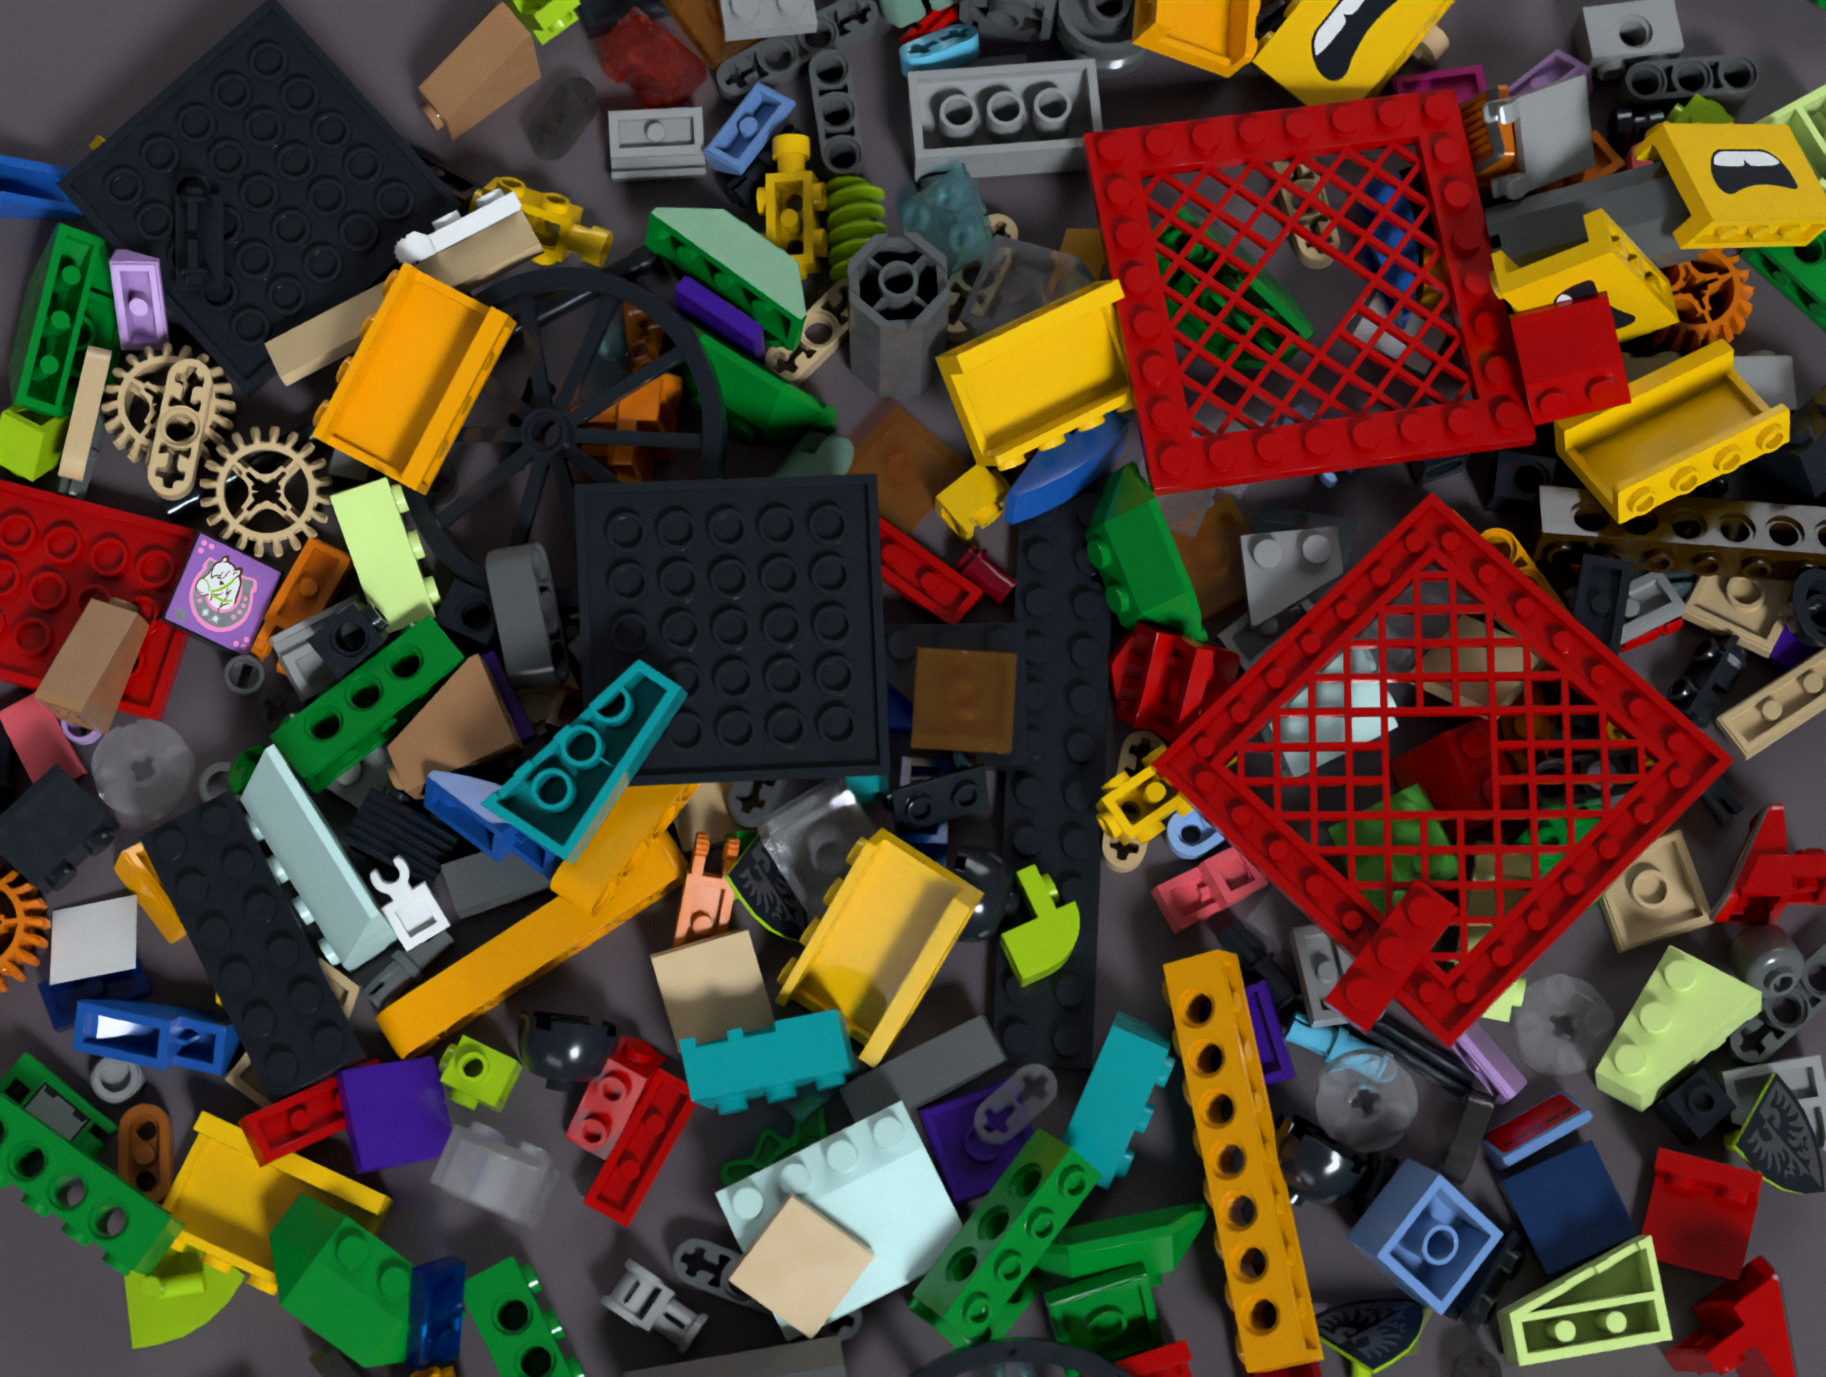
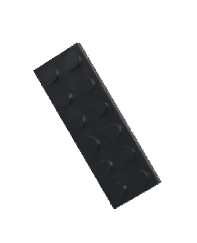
[139,790,368,1104]

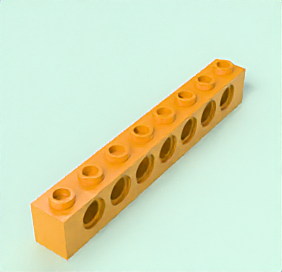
[1162,949,1324,1373]

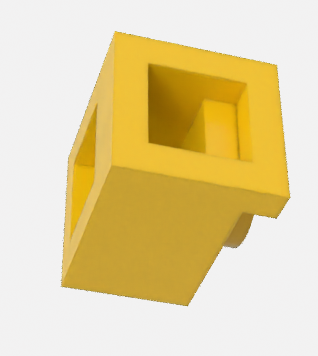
[935,464,1011,547]

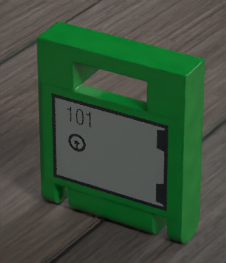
[0,1052,118,1192]

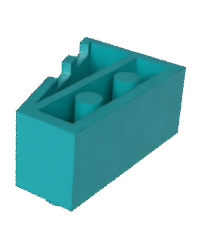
[679,1009,858,1115]
[1061,1011,1176,1190]

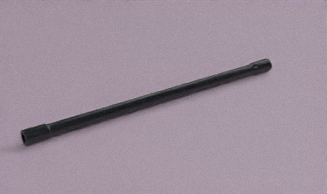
[159,244,665,522]

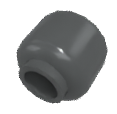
[1728,924,1805,999]

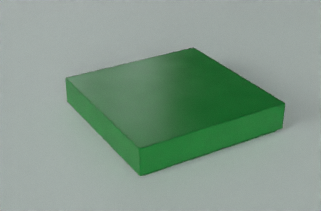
[1044,1261,1163,1377]

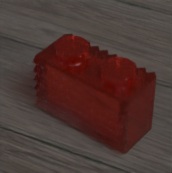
[598,6,707,109]

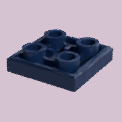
[1498,1140,1638,1277]

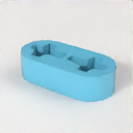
[899,24,980,77]

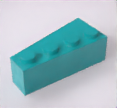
[480,659,688,865]

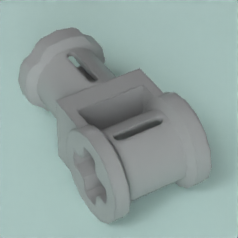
[599,1258,710,1356]

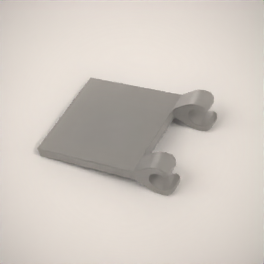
[1482,74,1595,200]

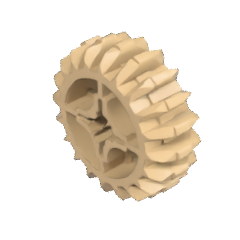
[101,342,236,473]
[200,426,333,557]

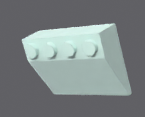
[240,744,400,974]
[715,1100,963,1343]

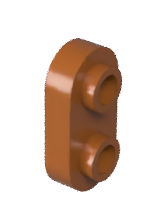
[118,1104,174,1204]

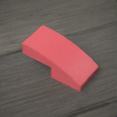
[0,692,88,784]
[1151,847,1268,935]

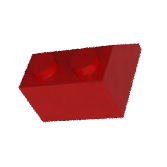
[1509,291,1632,426]
[1389,718,1528,843]

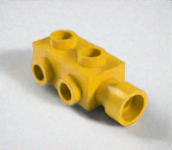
[756,134,828,280]
[469,177,613,268]
[1095,744,1237,846]

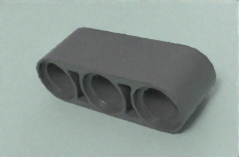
[809,49,864,184]
[1615,54,1759,118]
[486,542,569,689]
[1525,749,1650,810]

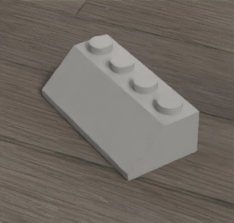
[907,58,1103,182]

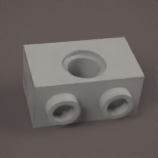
[1572,0,1684,80]

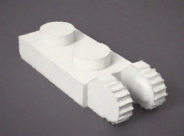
[394,188,522,265]

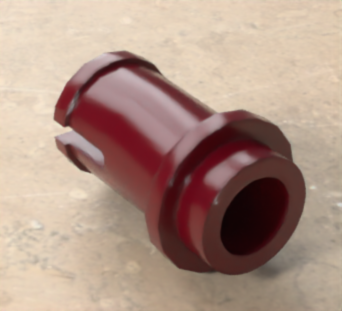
[955,545,1019,606]

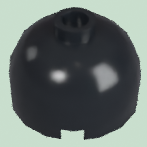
[953,841,1021,943]
[518,1011,620,1092]
[1274,1110,1369,1207]

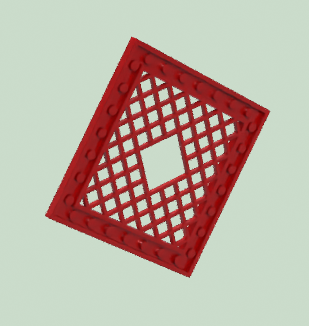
[1082,88,1536,496]
[1151,492,1734,1050]

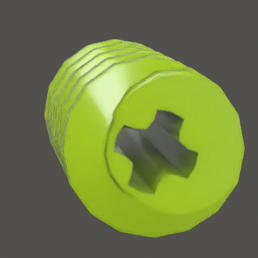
[825,176,887,282]

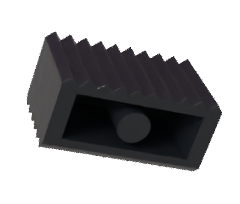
[341,785,460,889]

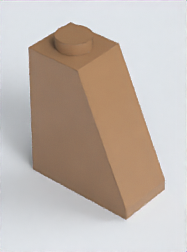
[418,2,541,141]
[34,597,150,735]
[386,654,524,801]

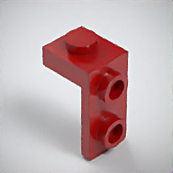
[566,1034,666,1160]

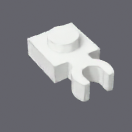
[370,855,451,951]

